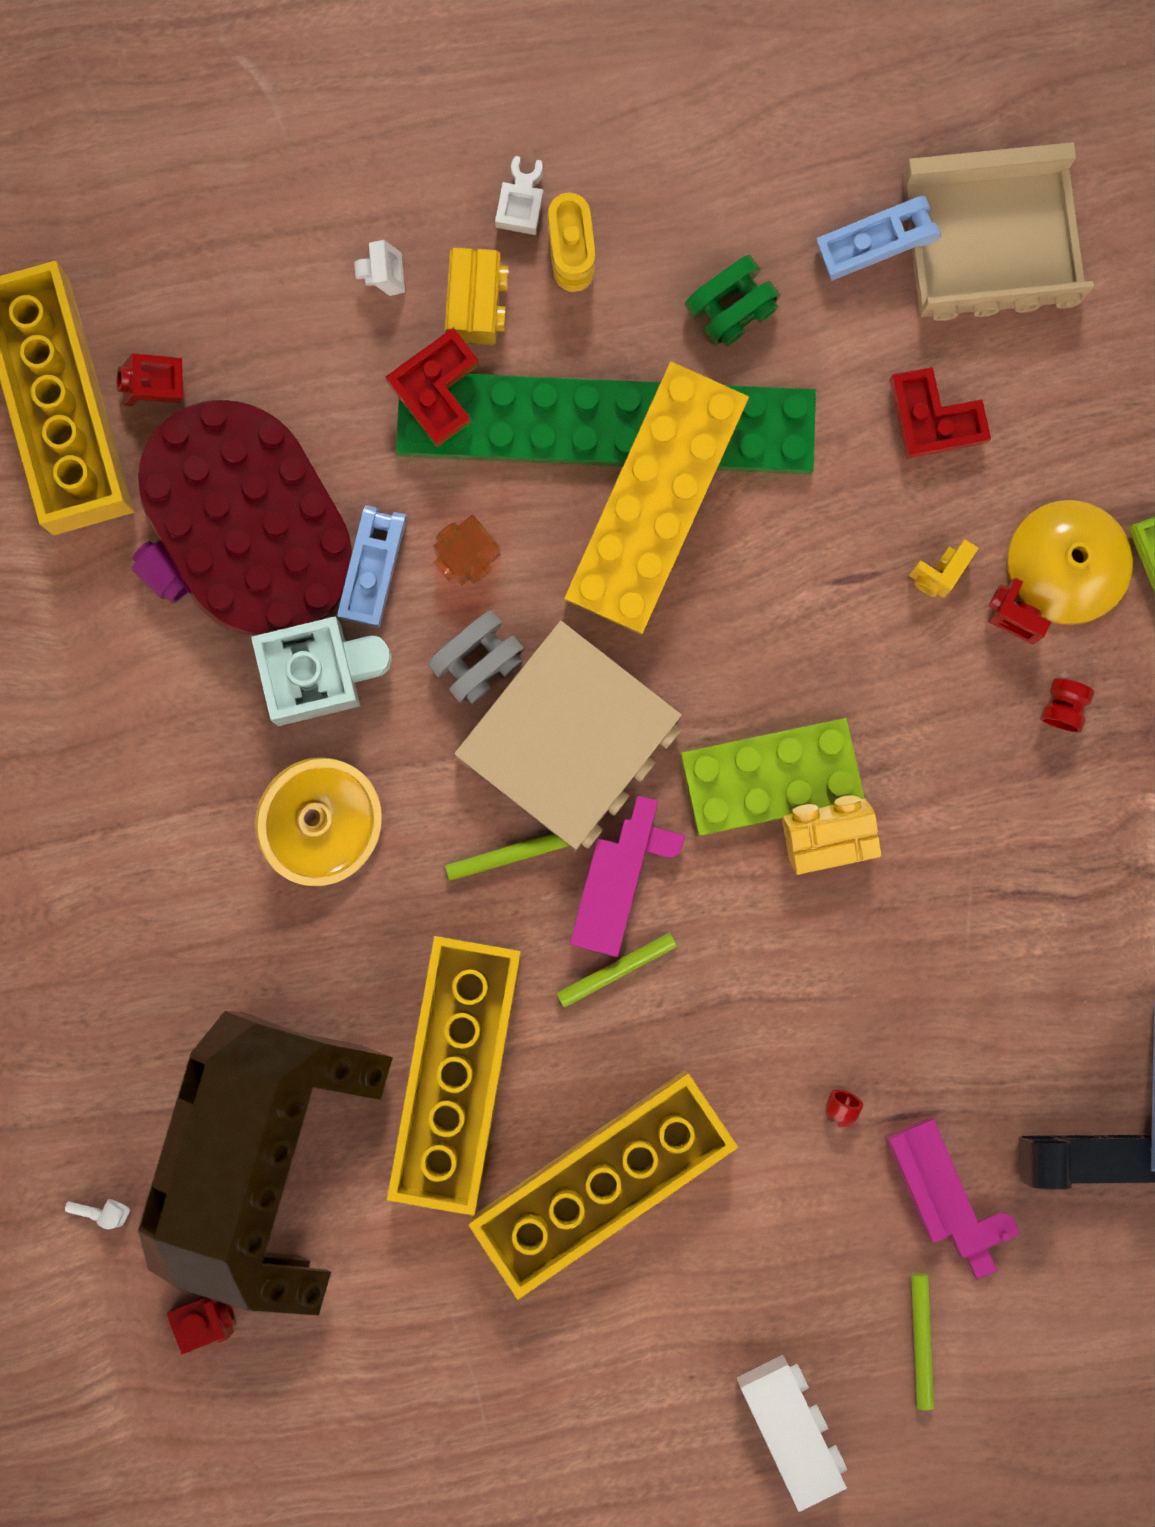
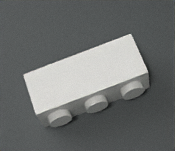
[736,1355,848,1512]

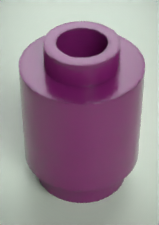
[132,541,188,604]

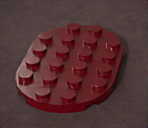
[138,400,352,636]

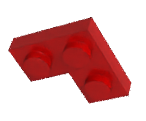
[385,327,479,447]
[889,367,991,459]

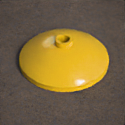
[1006,500,1133,625]
[255,757,382,886]

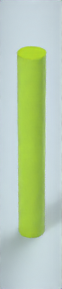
[445,833,569,881]
[556,933,677,1008]
[911,1273,935,1410]

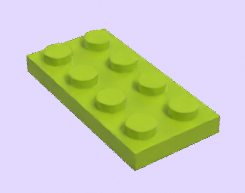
[680,718,865,836]

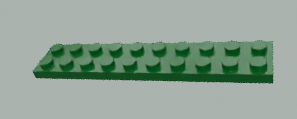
[396,374,816,475]

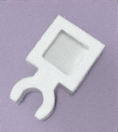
[495,156,544,235]

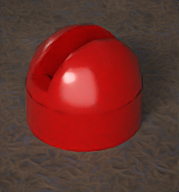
[825,1089,863,1127]

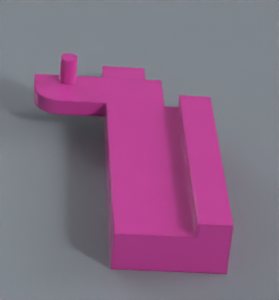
[570,796,685,957]
[886,1118,1020,1279]

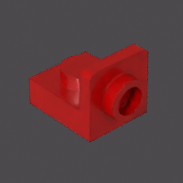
[116,353,184,406]
[988,578,1051,645]
[166,1296,236,1355]

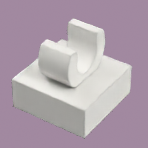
[354,240,405,296]

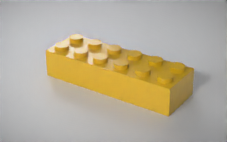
[0,260,135,536]
[564,361,749,635]
[387,936,522,1216]
[468,1070,739,1300]

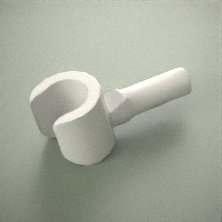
[65,1199,130,1229]

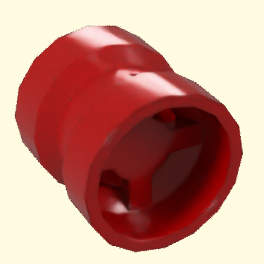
[1040,678,1095,733]

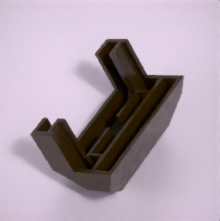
[138,1011,393,1316]

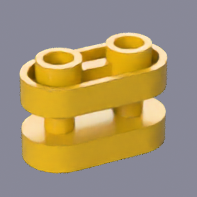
[548,193,595,292]

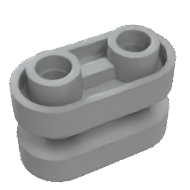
[427,610,525,704]

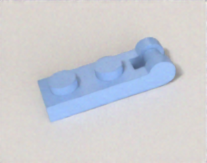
[816,196,941,281]
[337,505,407,628]

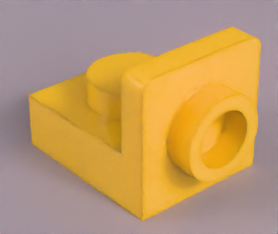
[909,539,979,598]

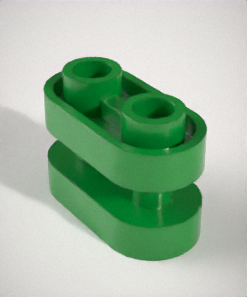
[684,255,781,346]

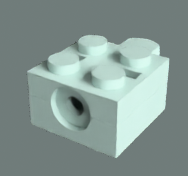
[251,616,392,726]

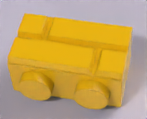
[445,247,509,345]
[782,795,881,875]

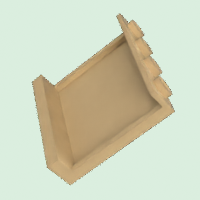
[902,142,1094,321]
[454,620,682,852]

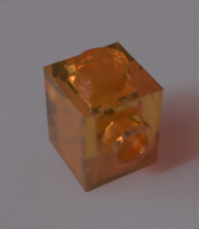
[433,514,501,586]

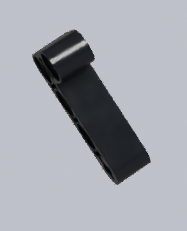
[1019,1134,1155,1190]

